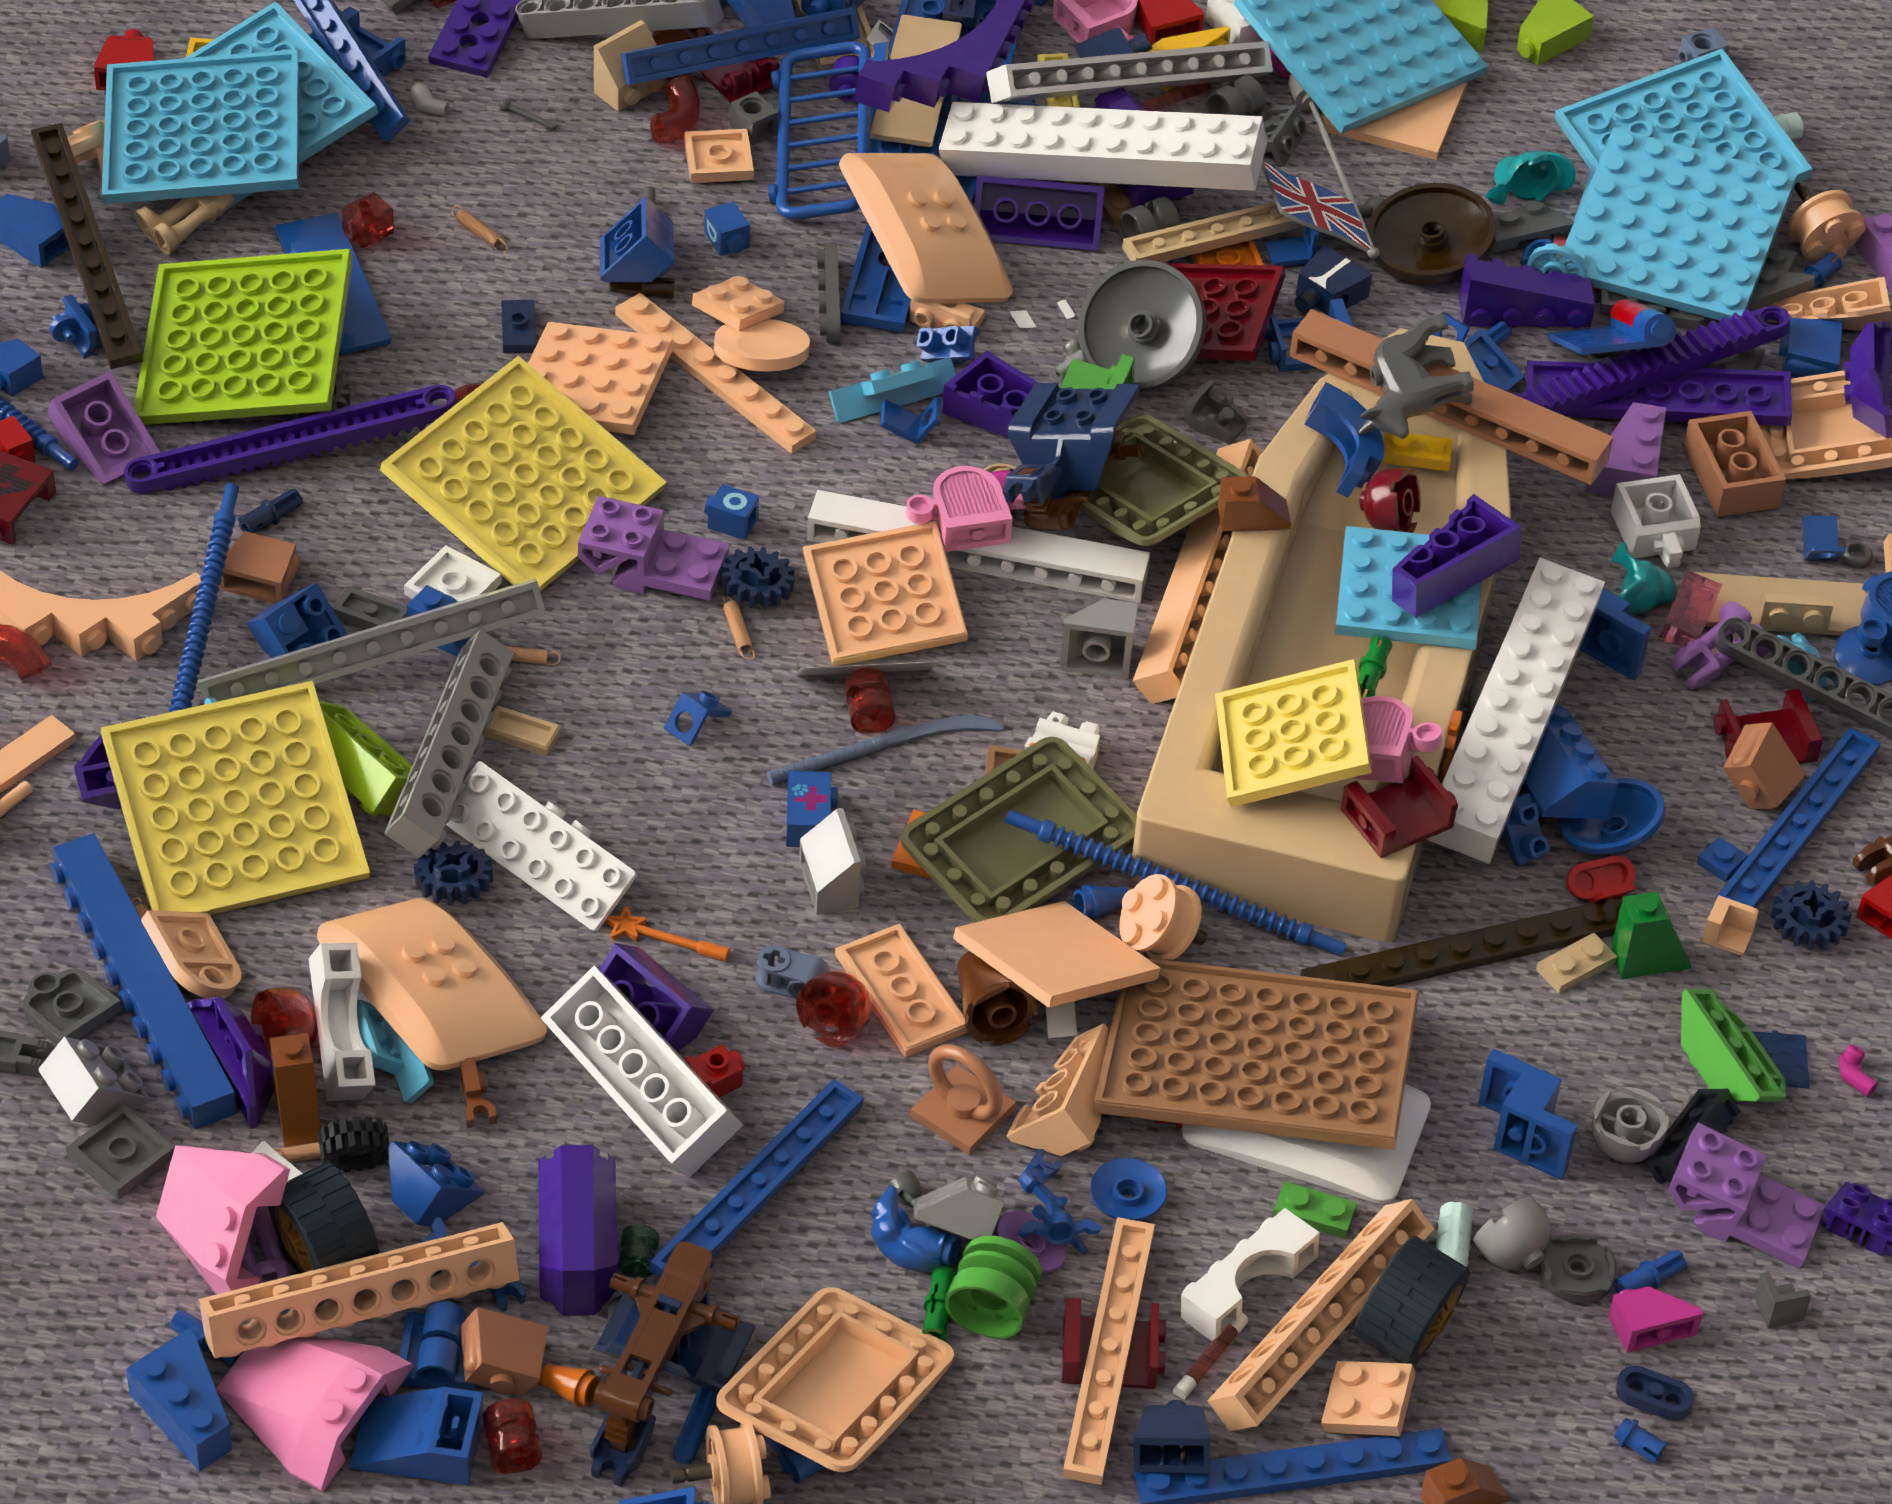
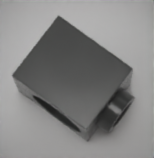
[730,91,778,146]

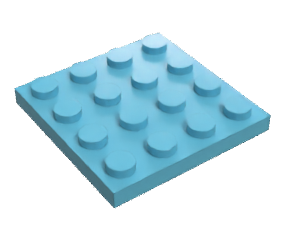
[1335,526,1481,650]

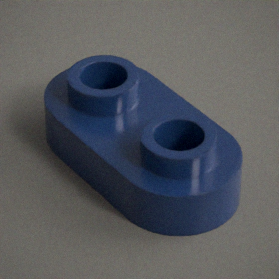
[1616,1366,1694,1421]

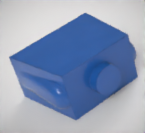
[1778,318,1843,378]

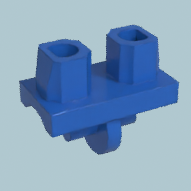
[50,295,102,358]
[917,326,980,364]
[1501,793,1550,866]

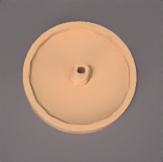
[714,319,810,372]

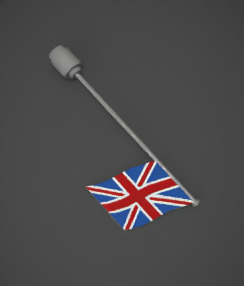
[1261,74,1380,259]

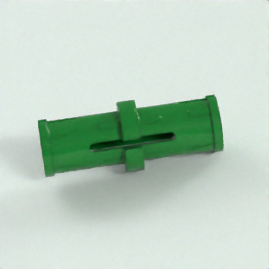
[1358,635,1393,699]
[922,1266,956,1341]

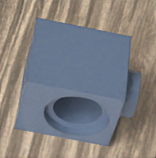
[1678,27,1730,64]

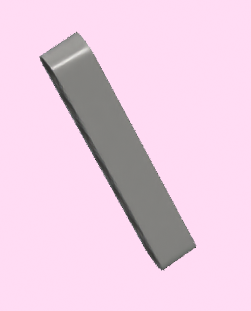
[515,0,724,39]

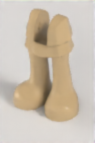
[134,194,234,255]

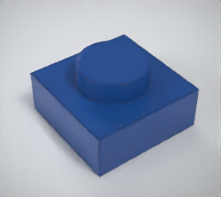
[1697,836,1748,883]

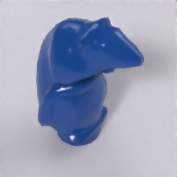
[871,1186,962,1272]

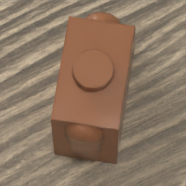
[218,531,301,604]
[1723,722,1806,811]
[461,1307,549,1396]

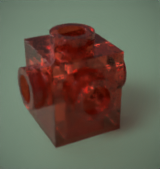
[342,192,394,249]

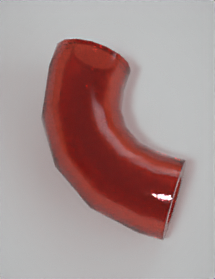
[650,75,700,144]
[0,624,52,680]

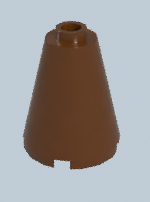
[957,951,1038,1046]

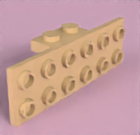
[870,15,962,147]
[1687,572,1867,636]

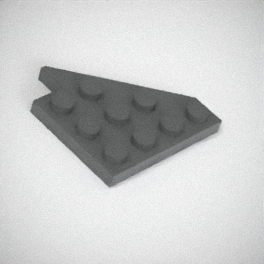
[1668,248,1815,331]

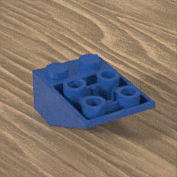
[350,1387,484,1485]

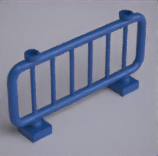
[768,41,892,220]

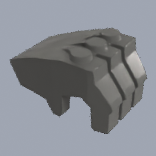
[1184,379,1247,445]

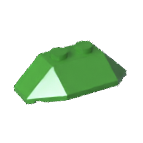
[1681,988,1786,1102]

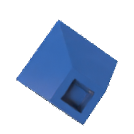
[246,583,348,658]
[388,1141,485,1226]

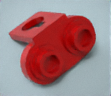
[1566,855,1636,904]

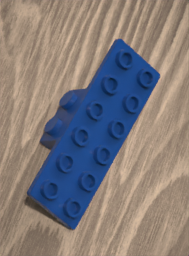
[275,213,391,355]

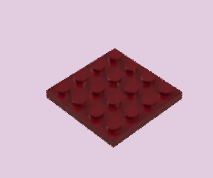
[1165,263,1286,361]

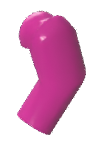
[1839,1045,1878,1098]

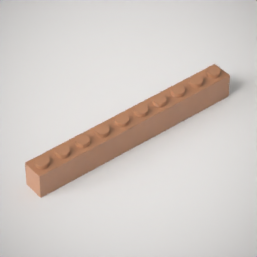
[1290,309,1613,485]

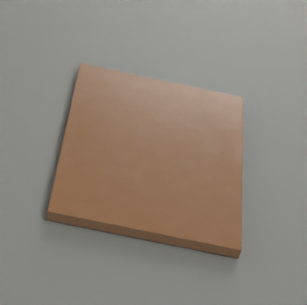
[1093,958,1419,1150]

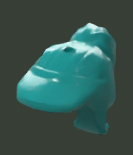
[1485,151,1576,205]
[1609,542,1677,614]

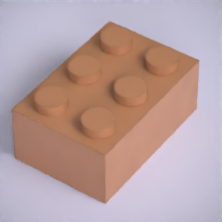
[1683,411,1786,517]

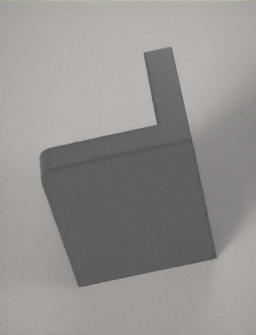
[1754,1272,1811,1328]

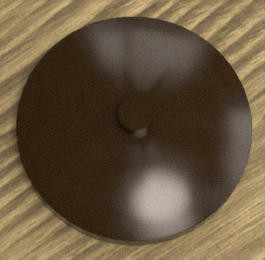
[1368,183,1496,284]

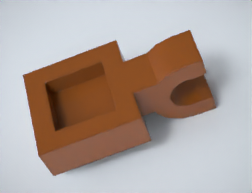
[460,1057,497,1128]

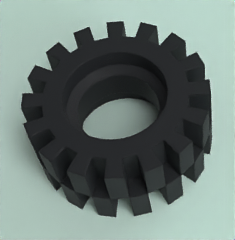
[318,1117,390,1173]

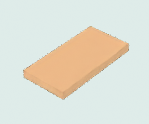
[835,923,968,1057]

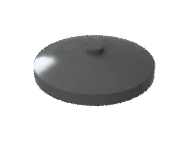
[1078,260,1207,392]

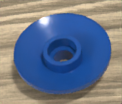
[1834,626,1892,685]
[1090,1158,1167,1221]

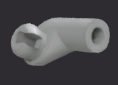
[410,82,449,117]
[1053,339,1086,382]

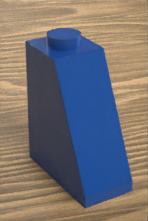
[0,194,69,268]

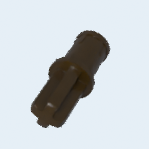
[609,277,675,299]

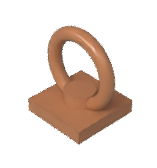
[910,1044,1016,1155]

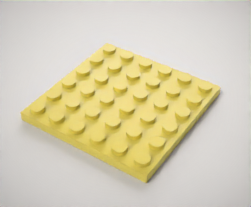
[380,356,667,592]
[101,680,370,915]

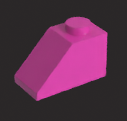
[1608,1286,1703,1353]

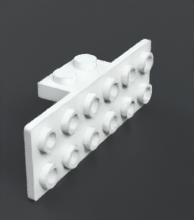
[446,761,637,932]

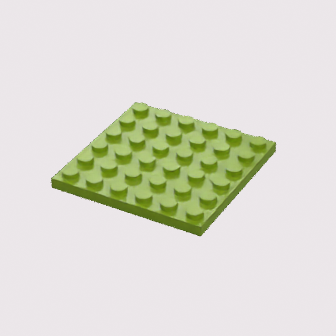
[134,249,353,425]

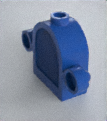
[1857,572,1892,655]

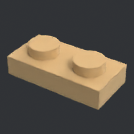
[1536,933,1617,994]

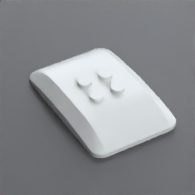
[1182,1084,1431,1204]

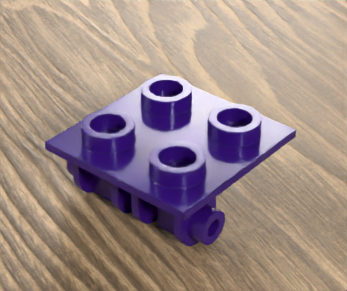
[1820,1181,1892,1256]

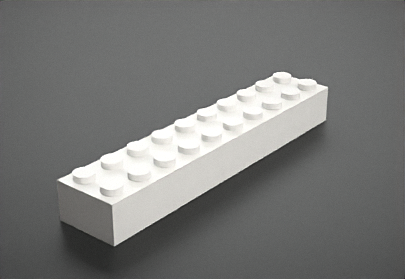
[939,102,1267,191]
[1426,558,1605,864]

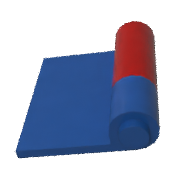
[1548,299,1676,355]

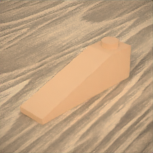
[1757,277,1892,331]
[1007,1023,1109,1156]

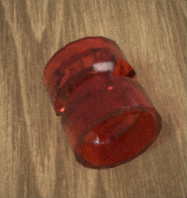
[844,668,896,734]
[482,1398,542,1474]

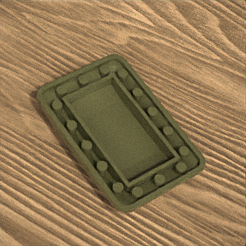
[1079,415,1248,546]
[901,737,1137,923]

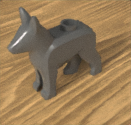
[1359,313,1474,439]

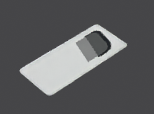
[866,20,893,46]

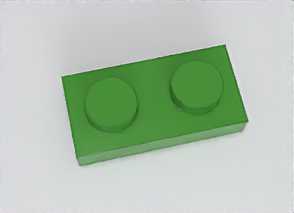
[1273,1181,1357,1239]

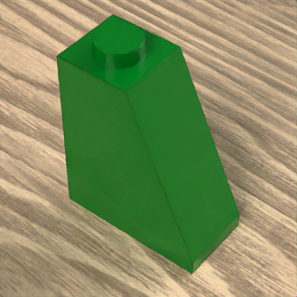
[1611,892,1691,979]

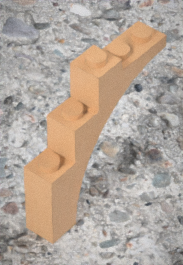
[0,571,201,661]

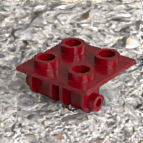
[700,57,779,104]

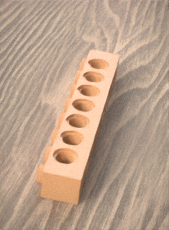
[1208,1199,1434,1431]
[199,1222,519,1358]

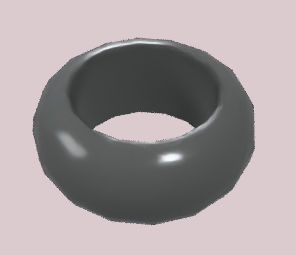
[1842,542,1873,569]

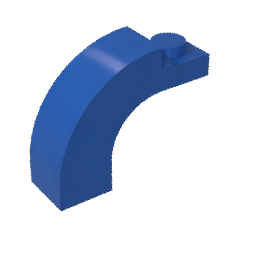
[1304,382,1384,498]

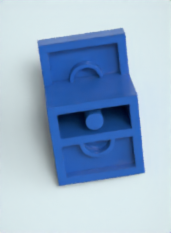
[1478,1049,1578,1180]

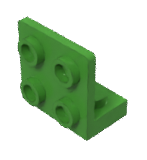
[1060,354,1135,389]

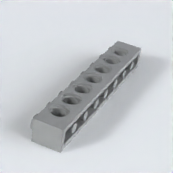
[384,629,514,858]

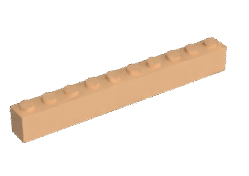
[1133,439,1262,704]

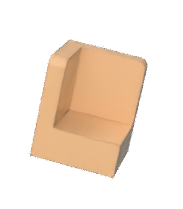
[1702,895,1759,955]

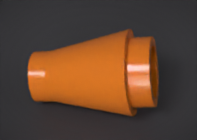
[540,1363,601,1407]

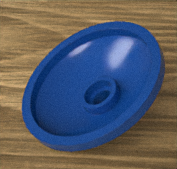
[1558,778,1665,855]

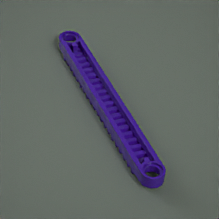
[1516,306,1790,416]
[124,385,457,494]

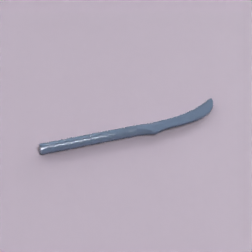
[767,715,1004,785]

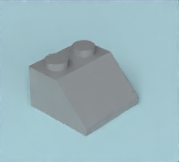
[1060,598,1138,679]
[913,1175,1004,1240]

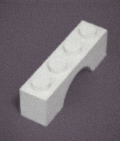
[309,942,375,1101]
[1181,1208,1320,1344]

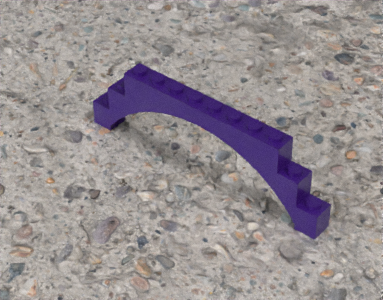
[853,0,1036,113]

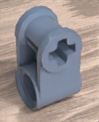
[755,945,829,1004]

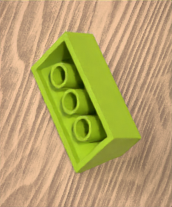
[319,700,412,817]

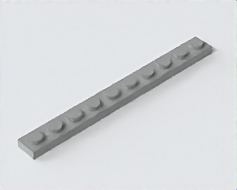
[197,579,546,703]

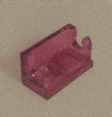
[1658,570,1722,648]

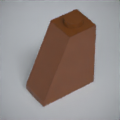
[270,1033,321,1148]

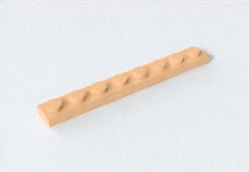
[615,293,817,454]
[1062,1217,1155,1485]

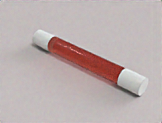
[1173,1313,1248,1400]

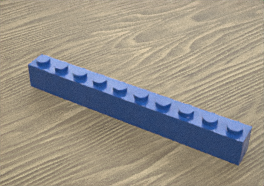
[50,833,237,1130]

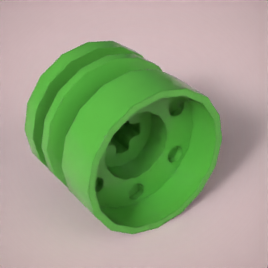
[945,1236,1042,1339]

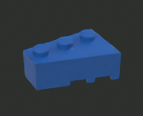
[126,1327,232,1472]

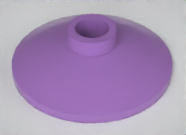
[995,1211,1066,1273]

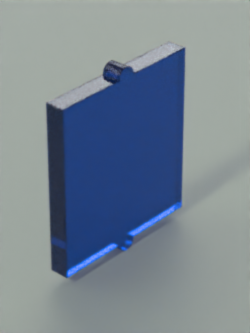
[1752,1030,1809,1089]

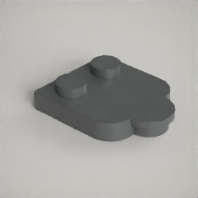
[23,969,123,1045]

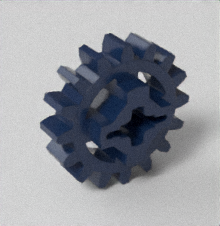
[720,546,795,609]
[414,841,494,906]
[1771,880,1852,950]

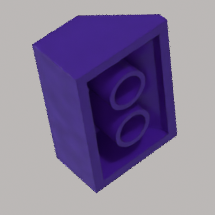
[599,943,714,1052]

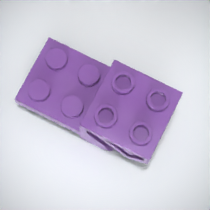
[578,496,730,601]
[1668,1123,1826,1268]

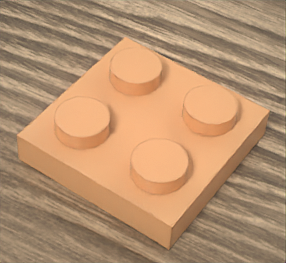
[684,129,754,183]
[692,276,785,331]
[1321,1361,1416,1436]

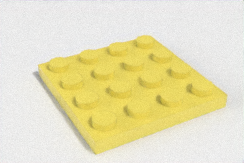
[1215,659,1372,807]

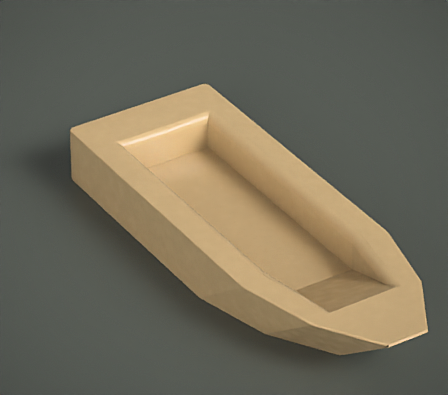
[1130,328,1512,942]

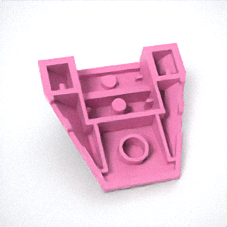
[156,1145,290,1295]
[216,1336,413,1492]

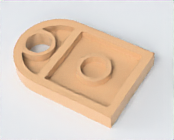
[141,910,241,999]

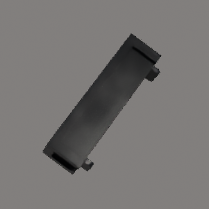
[1645,1088,1741,1184]

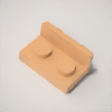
[909,299,985,328]

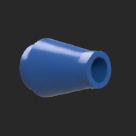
[1073,885,1128,920]

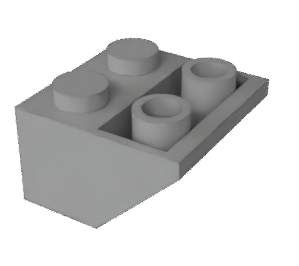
[799,808,866,915]
[38,1036,151,1126]

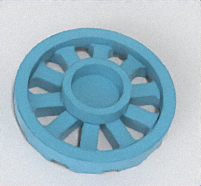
[1527,243,1587,278]

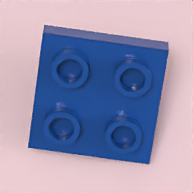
[399,1301,476,1391]

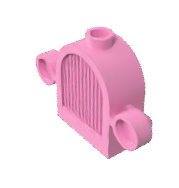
[1053,0,1138,43]
[906,466,1027,552]
[1353,696,1443,783]

